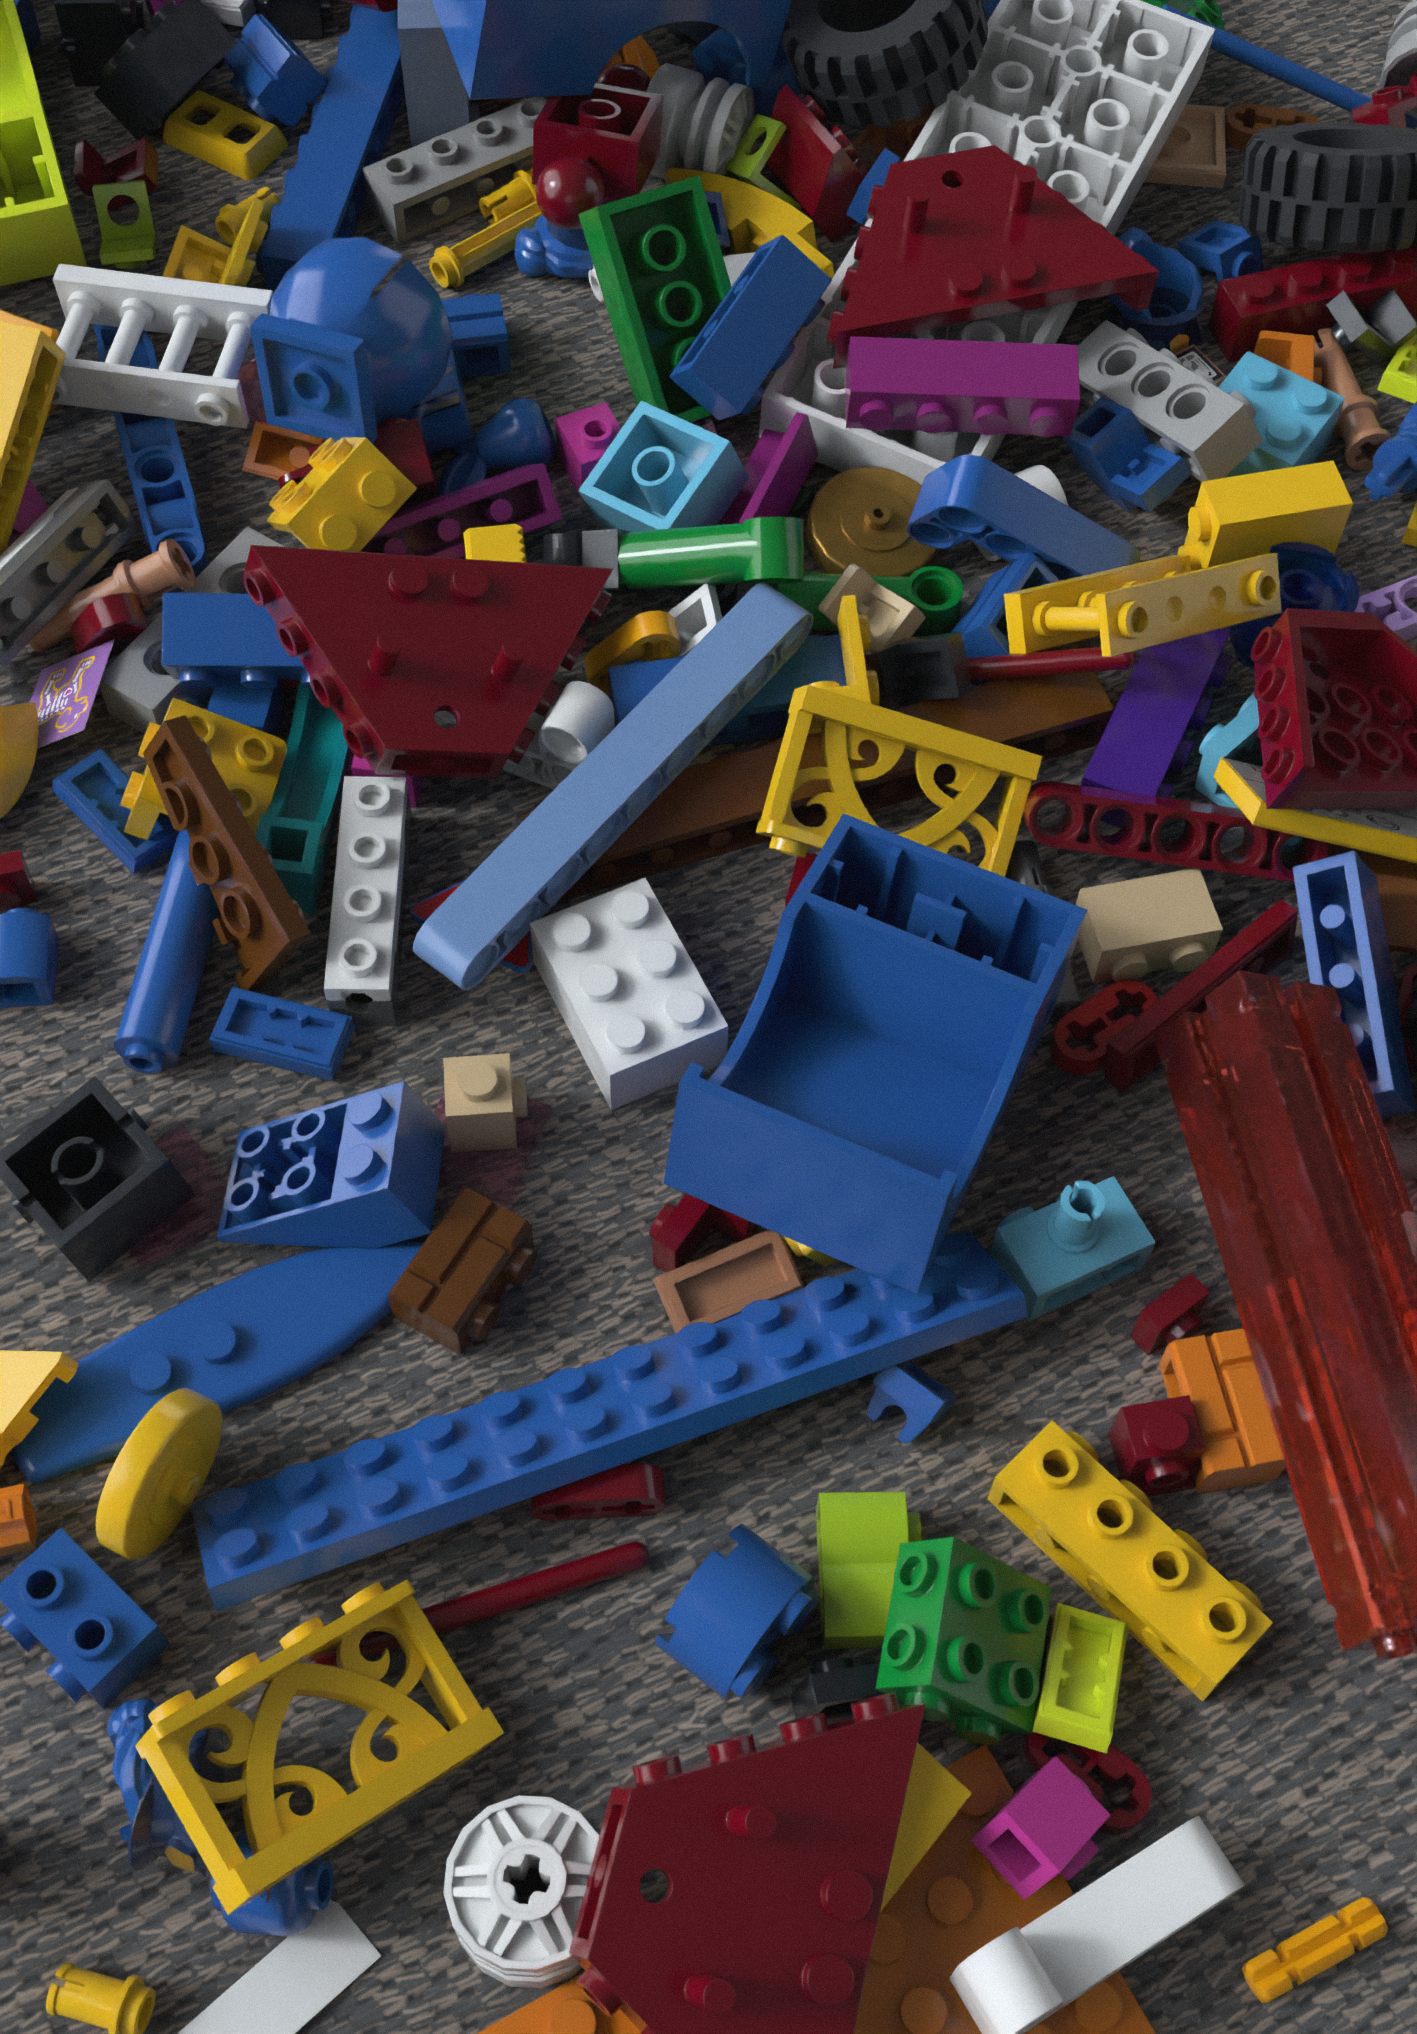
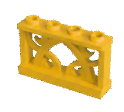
[756,685,1043,877]
[135,1579,504,1915]

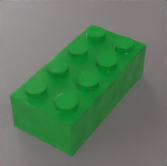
[578,175,731,422]

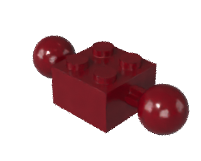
[532,63,664,230]

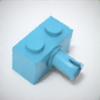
[990,1176,1156,1322]

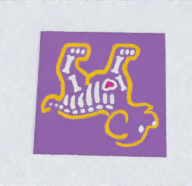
[30,639,114,748]

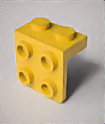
[162,198,268,287]
[267,437,417,552]
[120,698,287,840]

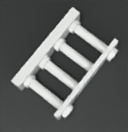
[51,264,273,429]

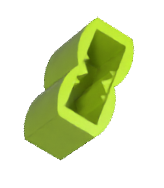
[816,1492,921,1649]

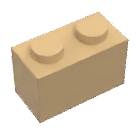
[1076,868,1223,982]

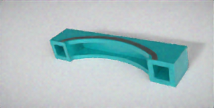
[255,680,351,914]

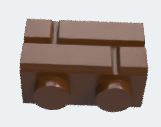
[388,1187,537,1355]

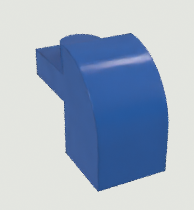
[1062,397,1192,513]

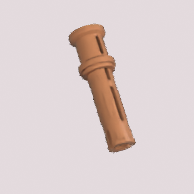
[1311,328,1392,471]
[29,538,196,653]

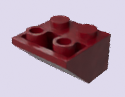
[763,84,870,243]

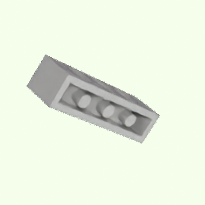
[1077,320,1263,482]
[99,526,285,734]

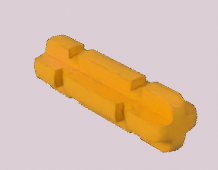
[1242,1897,1388,2003]

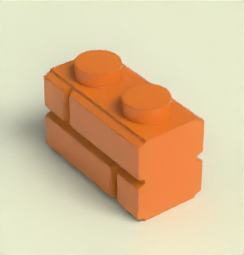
[1159,1328,1294,1494]

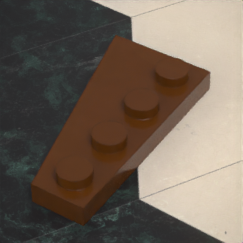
[143,715,311,992]

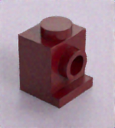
[1108,1395,1206,1497]

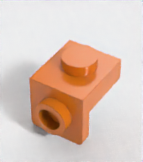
[1253,330,1322,386]

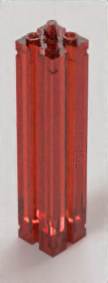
[1154,970,1417,1660]

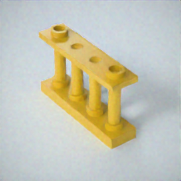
[1004,553,1281,657]

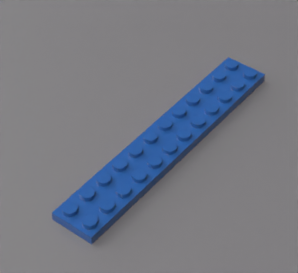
[191,1230,1028,1612]

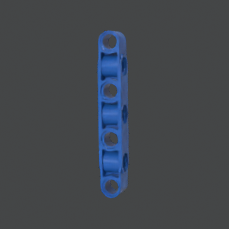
[93,324,209,593]

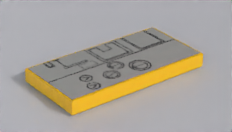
[1213,757,1417,864]

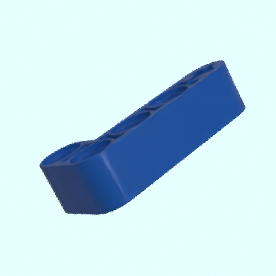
[907,455,1141,581]

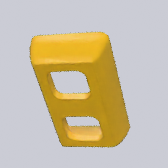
[163,90,288,181]

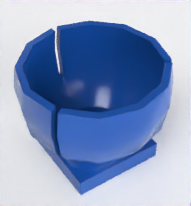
[250,237,453,444]

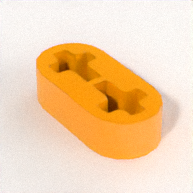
[584,611,682,697]

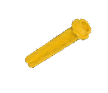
[429,200,542,288]

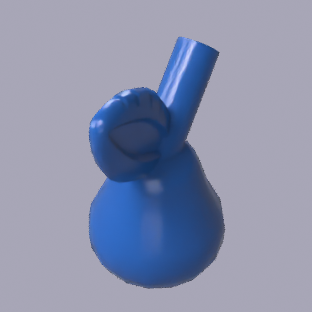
[438,397,557,496]

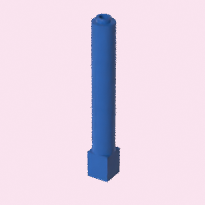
[114,679,287,1074]

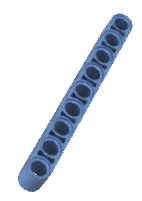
[413,582,814,990]

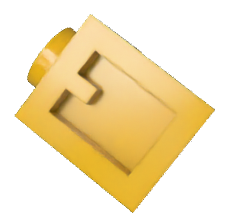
[808,595,879,734]

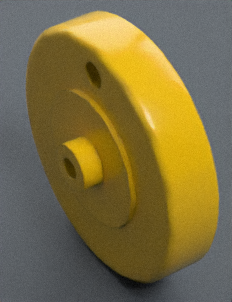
[95,1388,223,1560]

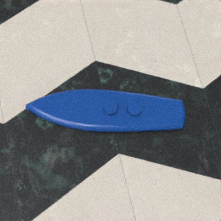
[9,1241,424,1484]

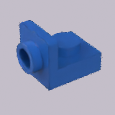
[1177,220,1264,286]

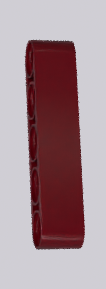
[1021,781,1328,882]

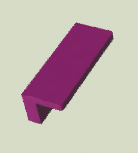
[717,412,818,525]

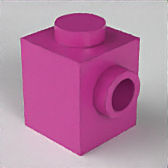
[555,402,621,501]
[970,1756,1110,1900]

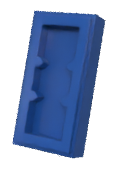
[53,748,179,874]
[209,987,355,1082]

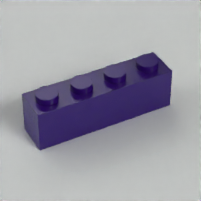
[1081,627,1233,828]

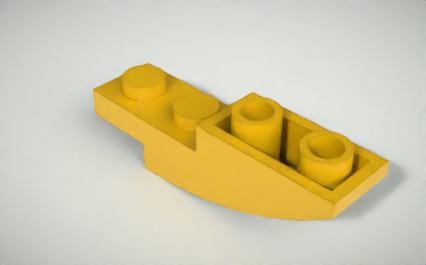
[664,168,834,297]

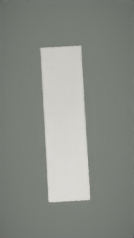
[177,1900,381,2034]

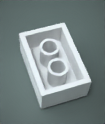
[530,878,728,1110]

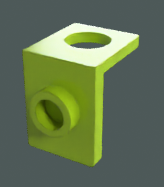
[725,114,802,211]
[92,180,157,268]

